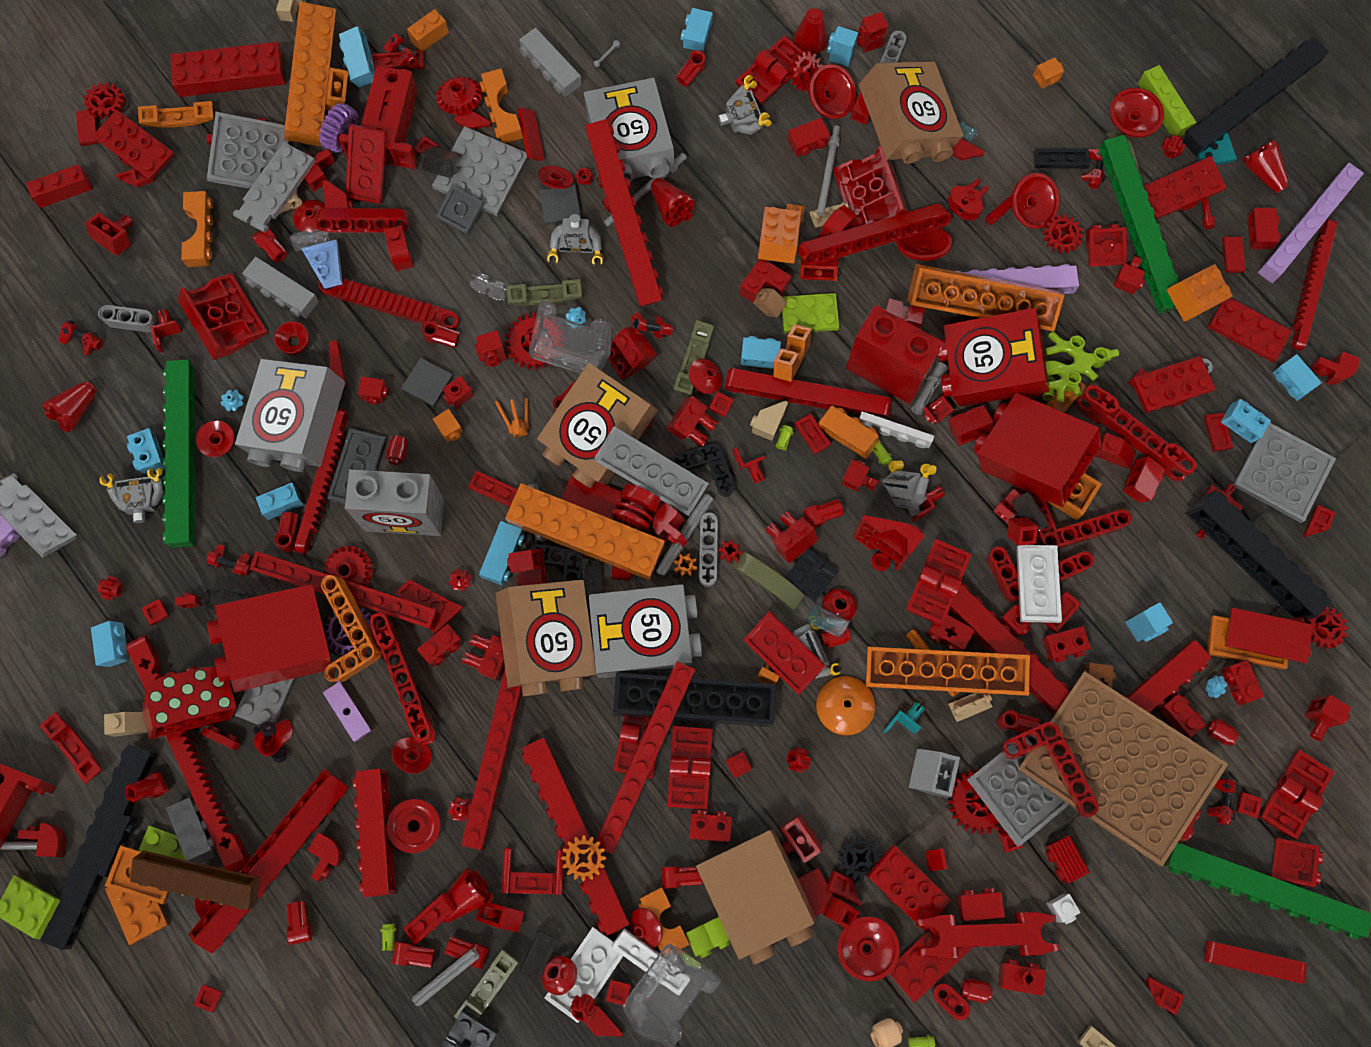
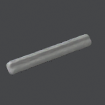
[412,949,479,1006]

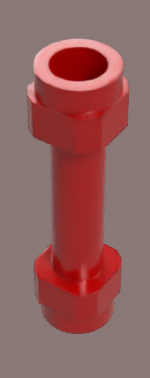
[1201,198,1216,229]

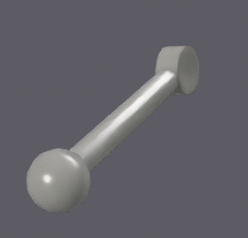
[593,40,620,67]

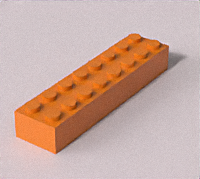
[284,1,336,146]
[907,264,1065,331]
[505,483,665,581]
[866,647,1030,696]

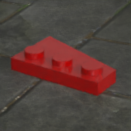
[395,579,464,635]

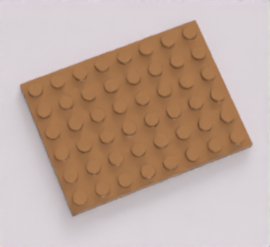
[1018,671,1228,867]

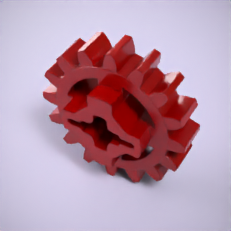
[788,51,823,92]
[83,82,126,120]
[1042,214,1084,254]
[1304,606,1349,649]

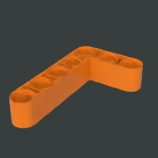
[321,575,382,682]

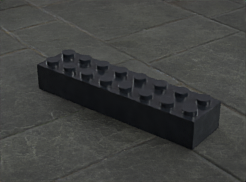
[1185,490,1332,620]
[612,673,775,727]

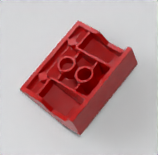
[833,146,909,228]
[178,273,267,360]
[852,515,925,571]

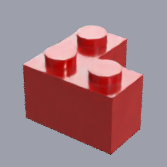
[739,259,792,303]
[507,548,548,586]

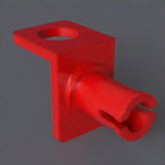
[151,310,182,353]
[732,447,765,484]
[911,486,945,523]

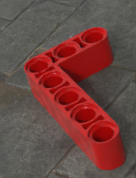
[1025,496,1132,550]
[986,546,1094,602]
[1002,722,1099,818]

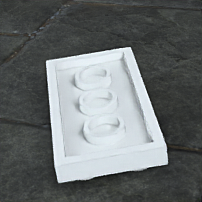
[1016,545,1062,623]
[545,927,623,1023]

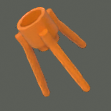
[495,398,530,437]

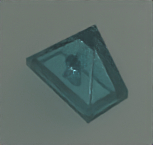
[806,605,850,638]

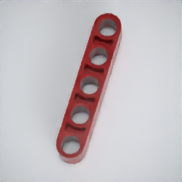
[316,208,409,233]
[1204,941,1308,984]

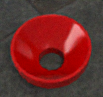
[274,321,309,355]
[822,589,857,624]
[541,956,578,995]

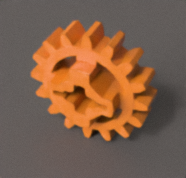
[561,835,606,881]

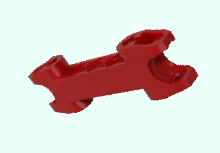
[1076,385,1197,482]
[370,612,436,746]
[915,912,1060,959]

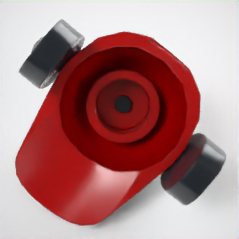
[254,719,293,763]

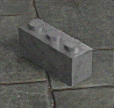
[166,797,215,863]

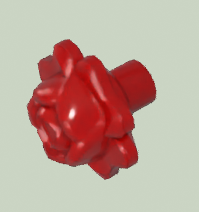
[449,569,472,591]
[448,797,471,822]

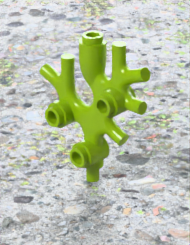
[1044,331,1119,402]

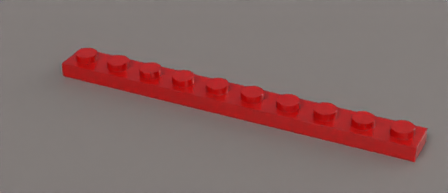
[250,551,438,629]
[594,660,695,854]

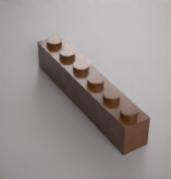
[130,850,260,910]

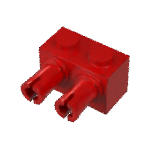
[666,396,718,447]
[765,511,818,563]
[462,633,505,682]

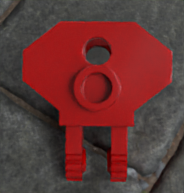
[947,178,989,221]

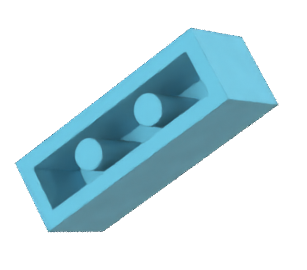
[339,26,375,88]
[479,521,525,586]
[1125,602,1173,642]

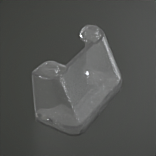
[529,300,612,373]
[624,944,721,1047]

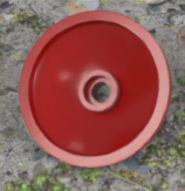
[808,64,856,119]
[1110,88,1164,138]
[1011,173,1060,229]
[896,228,952,261]
[837,917,900,981]

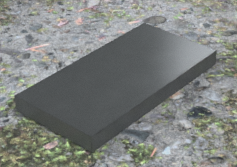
[327,428,387,504]

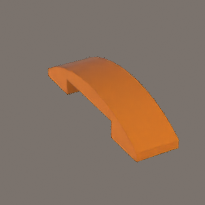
[138,101,214,128]

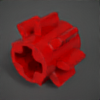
[1161,135,1186,158]
[718,539,742,564]
[97,575,123,601]
[786,747,811,773]
[570,994,597,1021]

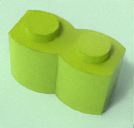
[685,917,731,959]

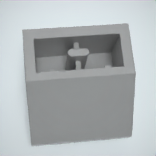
[908,749,960,798]

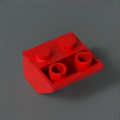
[602,327,657,380]

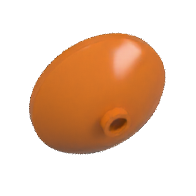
[816,676,875,736]

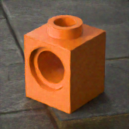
[1033,57,1064,89]
[433,409,463,442]

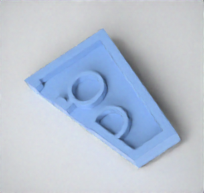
[301,239,342,289]

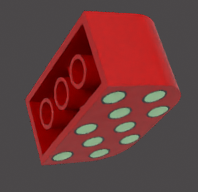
[142,667,237,740]

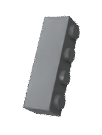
[519,27,582,97]
[242,256,319,319]

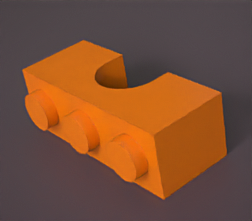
[774,324,812,382]
[638,887,690,956]

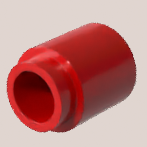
[385,436,408,465]
[821,625,851,648]
[1206,719,1239,746]
[961,978,993,1004]

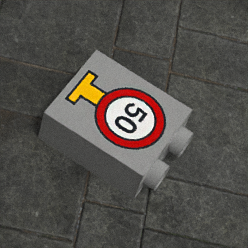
[584,78,675,182]
[235,359,345,472]
[345,469,445,536]
[589,585,702,679]

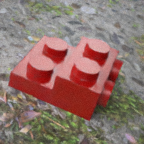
[1085,224,1127,267]
[1272,838,1324,888]

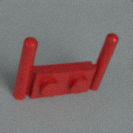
[501,847,565,895]

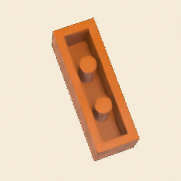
[819,406,879,459]

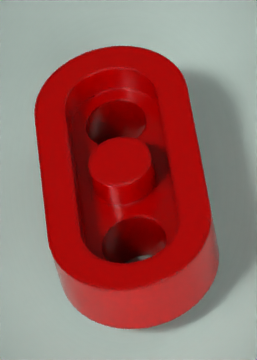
[201,725,241,751]
[932,983,970,1020]

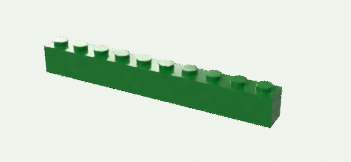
[1098,135,1179,314]
[163,359,195,548]
[1163,843,1371,940]

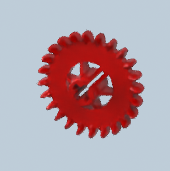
[504,312,566,371]
[947,768,1002,835]

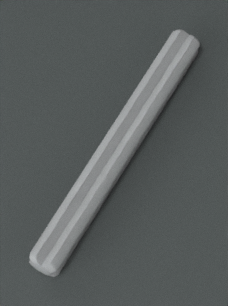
[656,494,713,577]

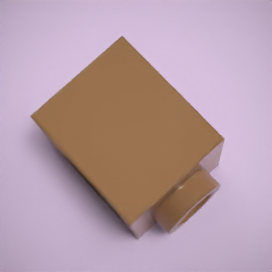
[753,288,787,318]

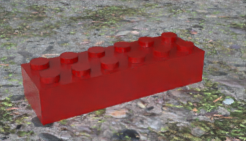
[170,41,286,97]
[353,768,396,897]

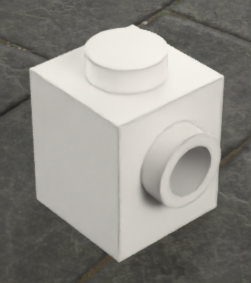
[1046,894,1080,924]

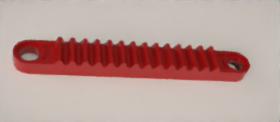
[1291,218,1337,351]
[318,278,460,331]
[295,409,348,554]

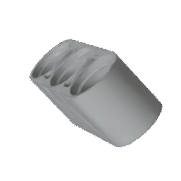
[98,305,158,332]

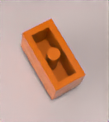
[407,9,449,51]
[325,67,348,111]

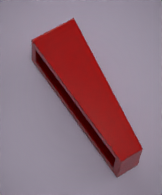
[329,340,347,388]

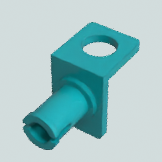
[883,702,925,734]

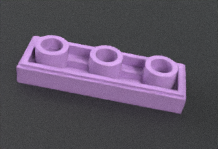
[323,682,372,742]

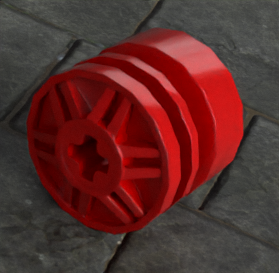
[611,484,661,532]

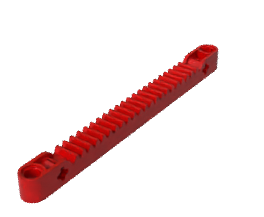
[126,635,249,872]

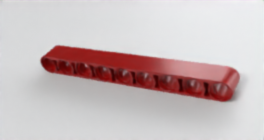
[797,204,952,266]
[725,368,892,419]

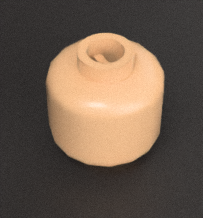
[871,1018,903,1047]

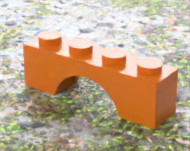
[480,68,523,144]
[181,191,213,267]

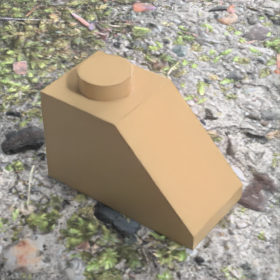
[750,401,788,441]
[104,712,148,737]

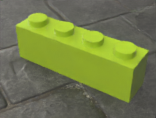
[1138,65,1196,137]

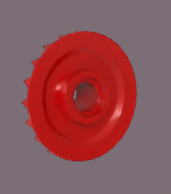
[436,75,482,115]
[323,546,373,587]
[387,799,440,853]

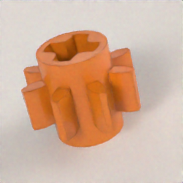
[674,553,697,578]

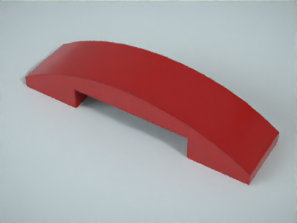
[39,712,102,784]

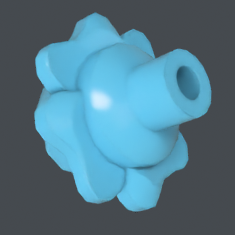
[566,307,586,329]
[221,390,244,411]
[1205,675,1227,698]

